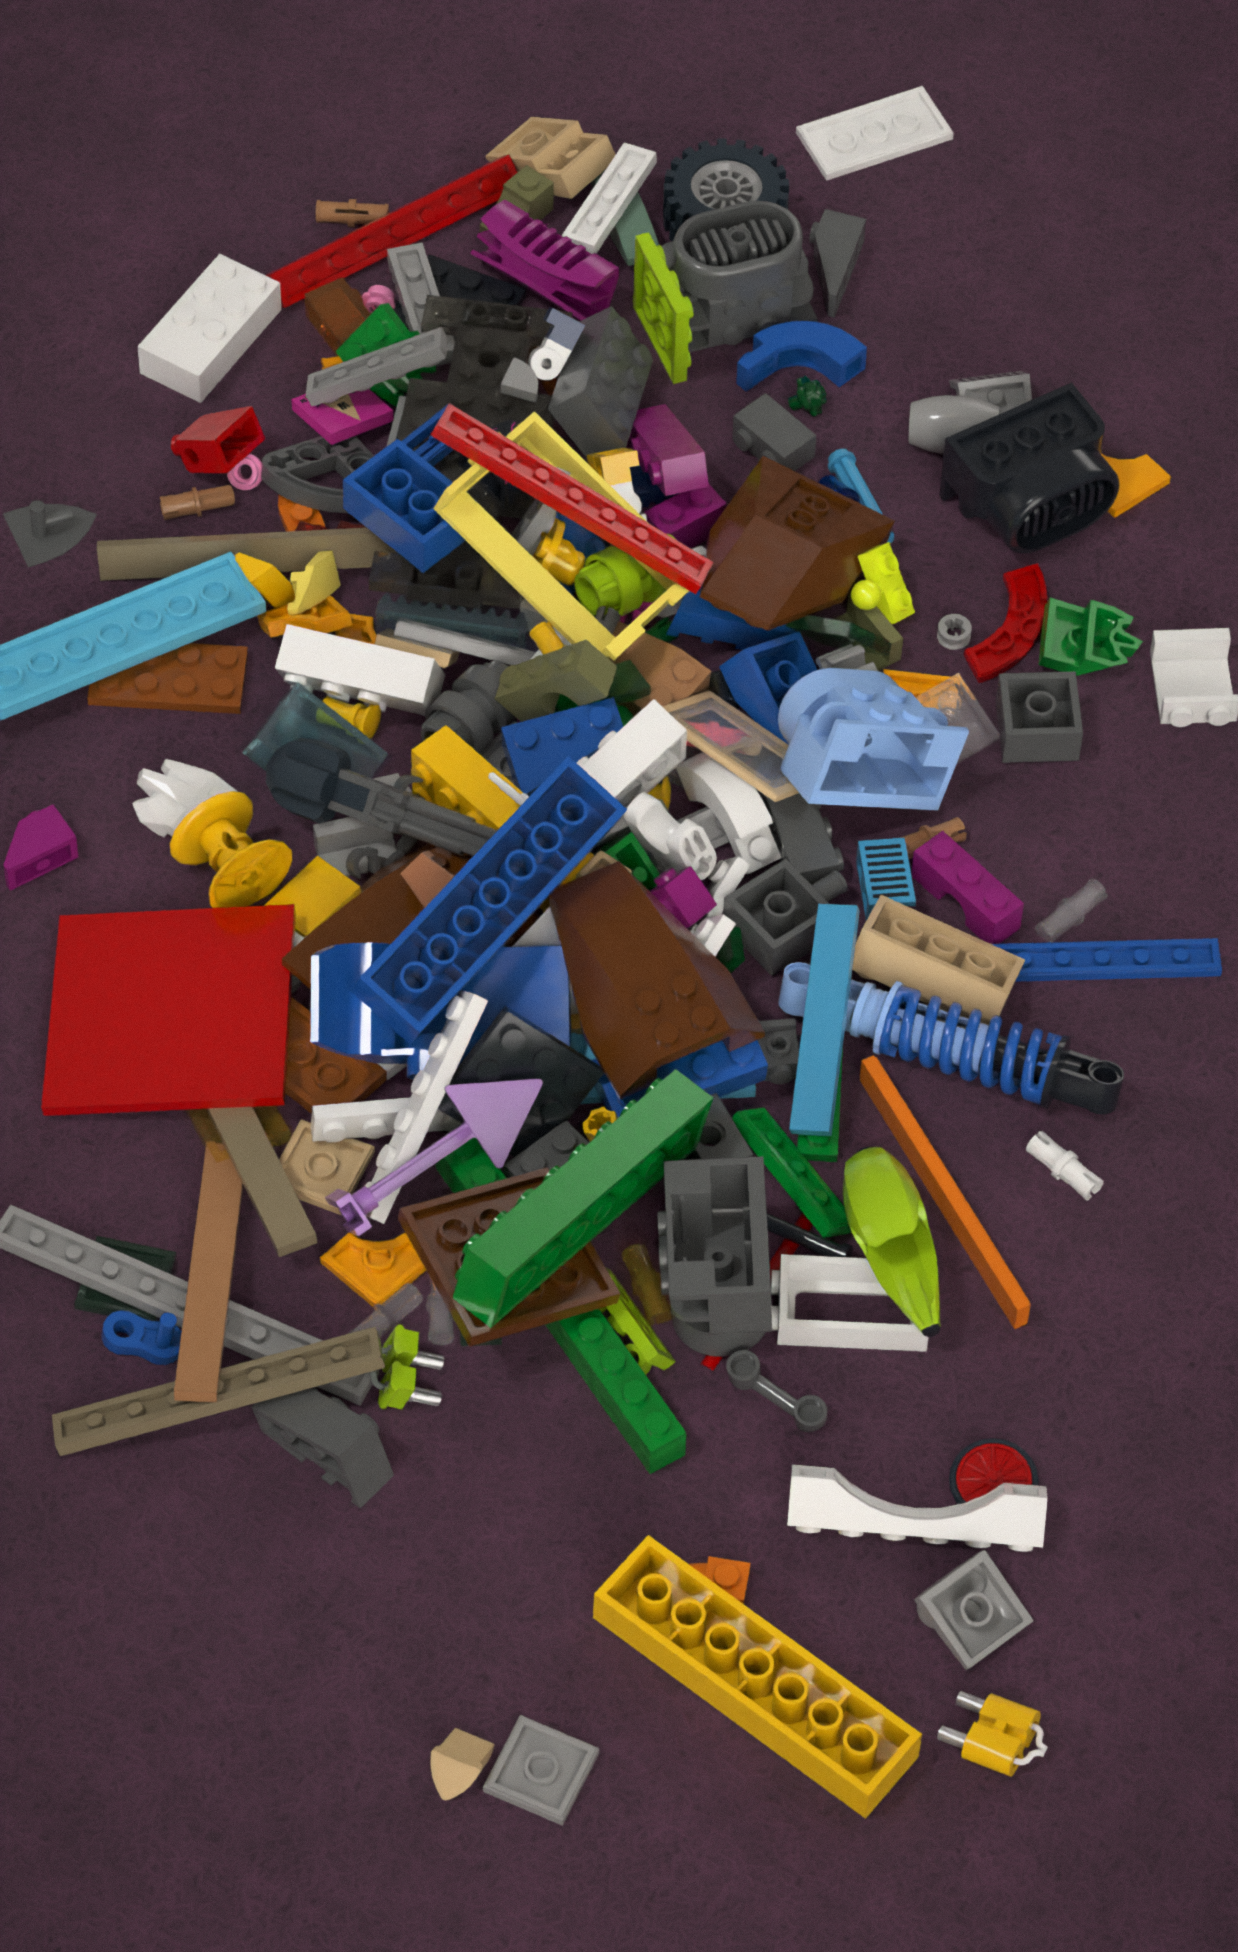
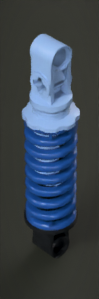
[778,962,1124,1114]

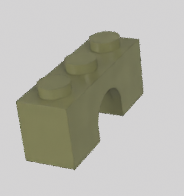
[494,639,617,722]

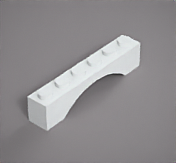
[787,1465,1048,1552]

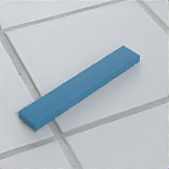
[789,904,860,1136]

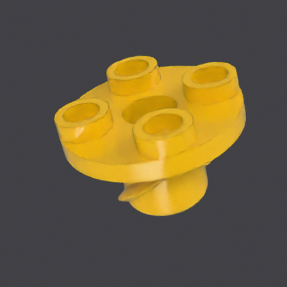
[532,518,585,586]

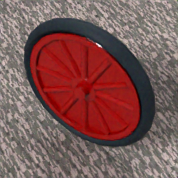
[949,1438,1039,1504]

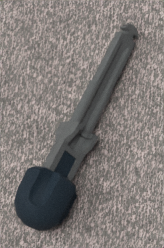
[266,738,498,857]

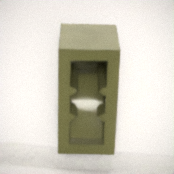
[480,165,554,232]

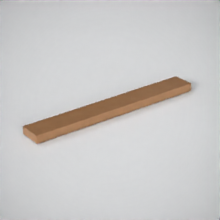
[174,1143,244,1402]

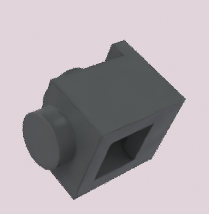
[757,1018,799,1084]

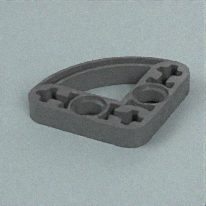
[261,436,374,513]

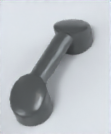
[726,1350,828,1432]

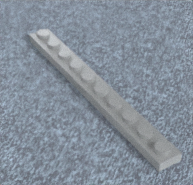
[0,1205,379,1406]

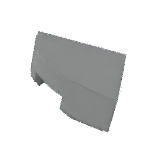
[501,358,538,403]

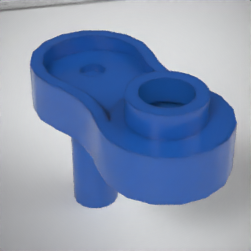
[101,1310,182,1365]

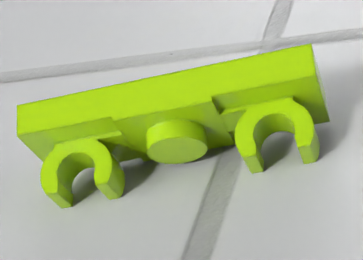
[599,1268,676,1375]

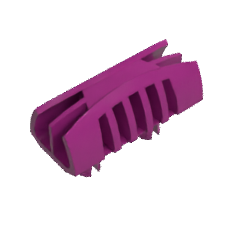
[470,200,619,321]

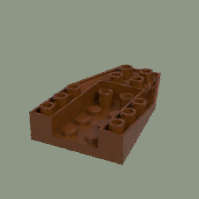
[700,456,895,631]

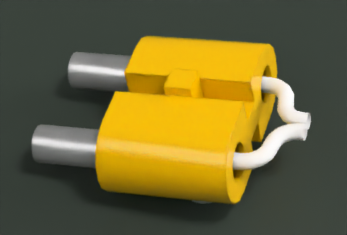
[937,1691,1048,1777]

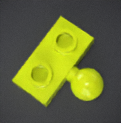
[851,542,915,624]

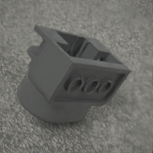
[662,201,817,353]
[658,1156,772,1357]

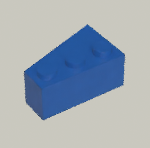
[666,588,801,650]
[501,697,623,797]

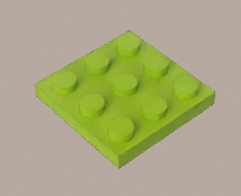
[633,232,694,384]

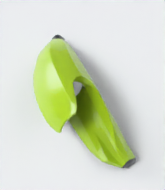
[843,1146,941,1337]

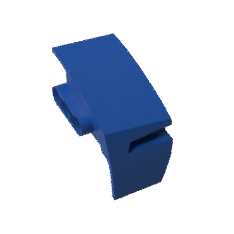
[310,942,571,1080]

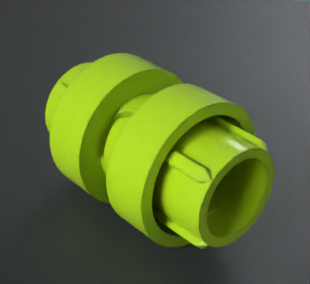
[575,534,675,616]

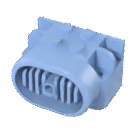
[778,668,969,811]

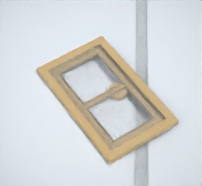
[662,690,799,802]

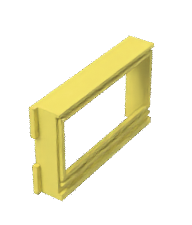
[433,411,689,661]

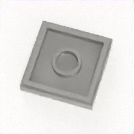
[483,1715,599,1826]

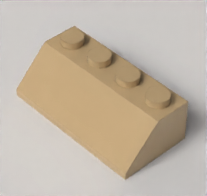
[852,895,1025,1025]

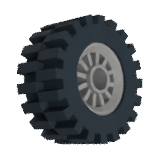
[663,138,789,241]

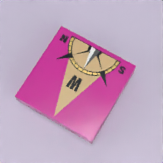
[291,389,394,445]

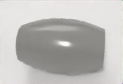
[909,395,1000,454]

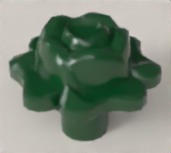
[788,376,827,417]

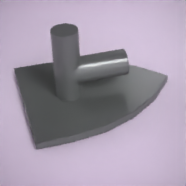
[3,500,97,568]

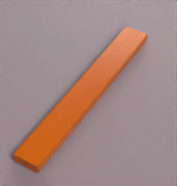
[859,1055,1031,1329]

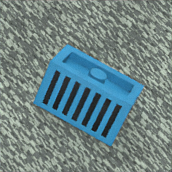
[856,838,916,921]

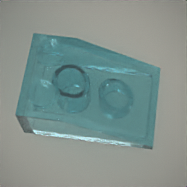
[242,682,388,778]

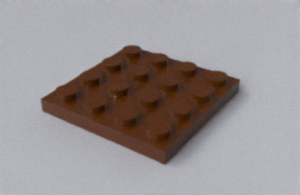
[398,1167,621,1347]

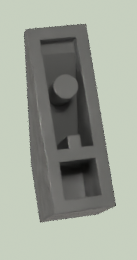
[809,209,866,318]

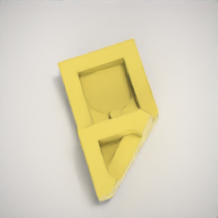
[287,551,341,615]

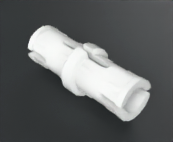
[1026,1131,1103,1201]

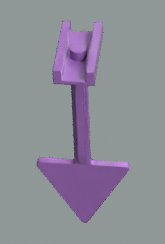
[325,1079,543,1236]

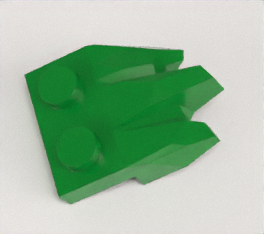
[336,303,436,407]
[1038,597,1143,676]

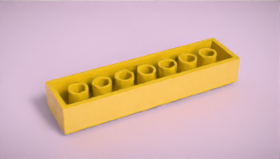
[593,1535,922,1819]

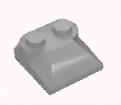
[914,1550,1034,1670]

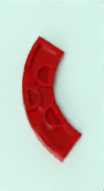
[964,563,1047,683]

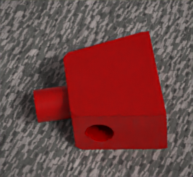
[171,406,266,473]

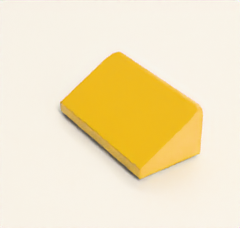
[235,552,295,608]

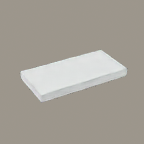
[796,86,954,181]

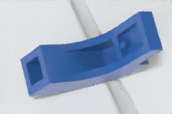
[736,321,867,392]

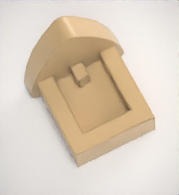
[431,1728,495,1801]

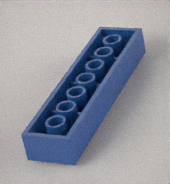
[350,756,628,1045]

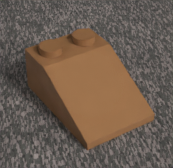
[608,621,711,717]

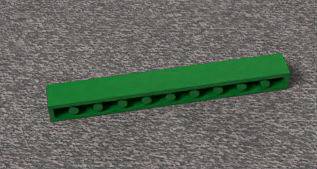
[436,1137,686,1474]

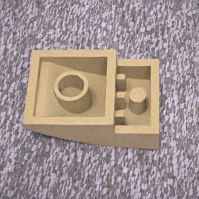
[486,117,616,199]

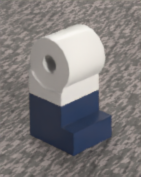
[528,307,585,380]

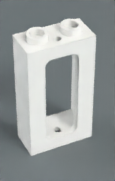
[771,1254,928,1351]

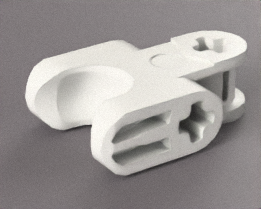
[624,792,717,880]

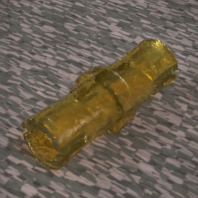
[621,1244,672,1326]

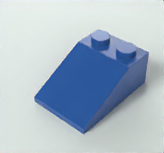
[719,631,817,745]

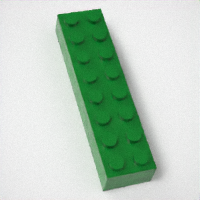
[453,1069,713,1328]

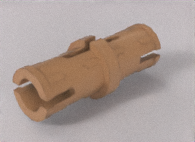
[316,199,389,228]

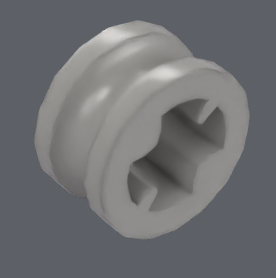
[937,614,972,650]

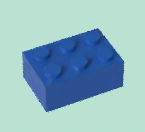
[343,439,477,573]

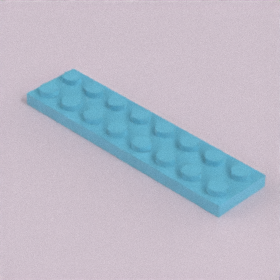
[0,552,266,721]

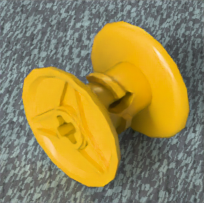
[170,791,292,908]

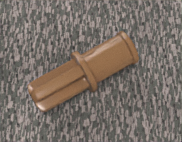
[159,485,235,520]
[900,817,966,859]

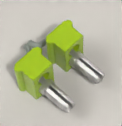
[369,1324,444,1409]

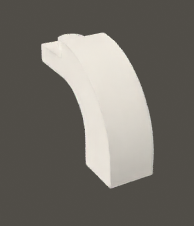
[676,752,782,874]

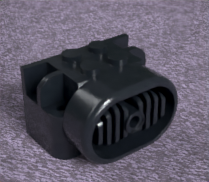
[939,382,1120,553]

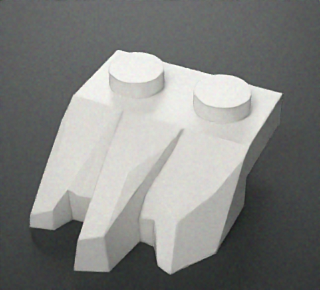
[132,759,238,837]

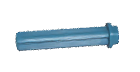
[828,449,894,543]

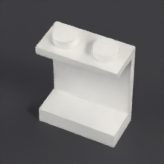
[1150,628,1238,727]

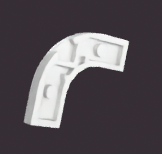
[687,856,751,956]

